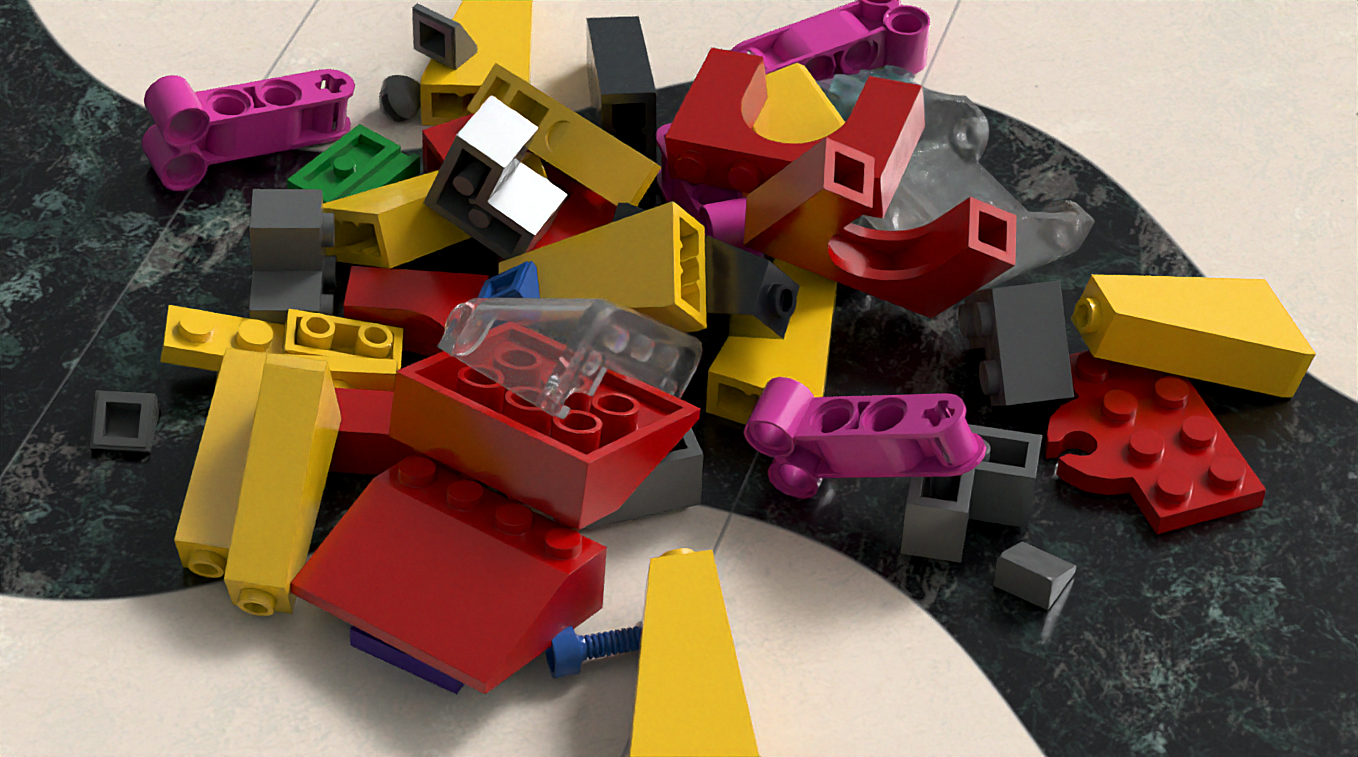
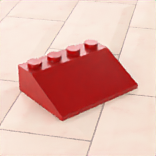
[389,322,701,530]
[290,453,607,694]

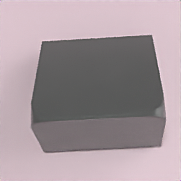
[412,3,478,70]
[90,390,160,453]
[993,542,1076,610]

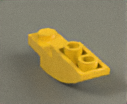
[467,63,661,206]
[160,305,403,387]

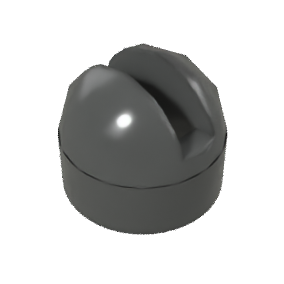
[379,75,421,122]

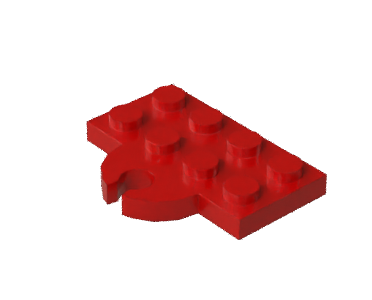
[1044,350,1266,534]

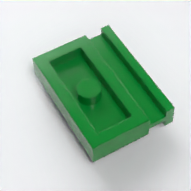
[287,124,421,204]

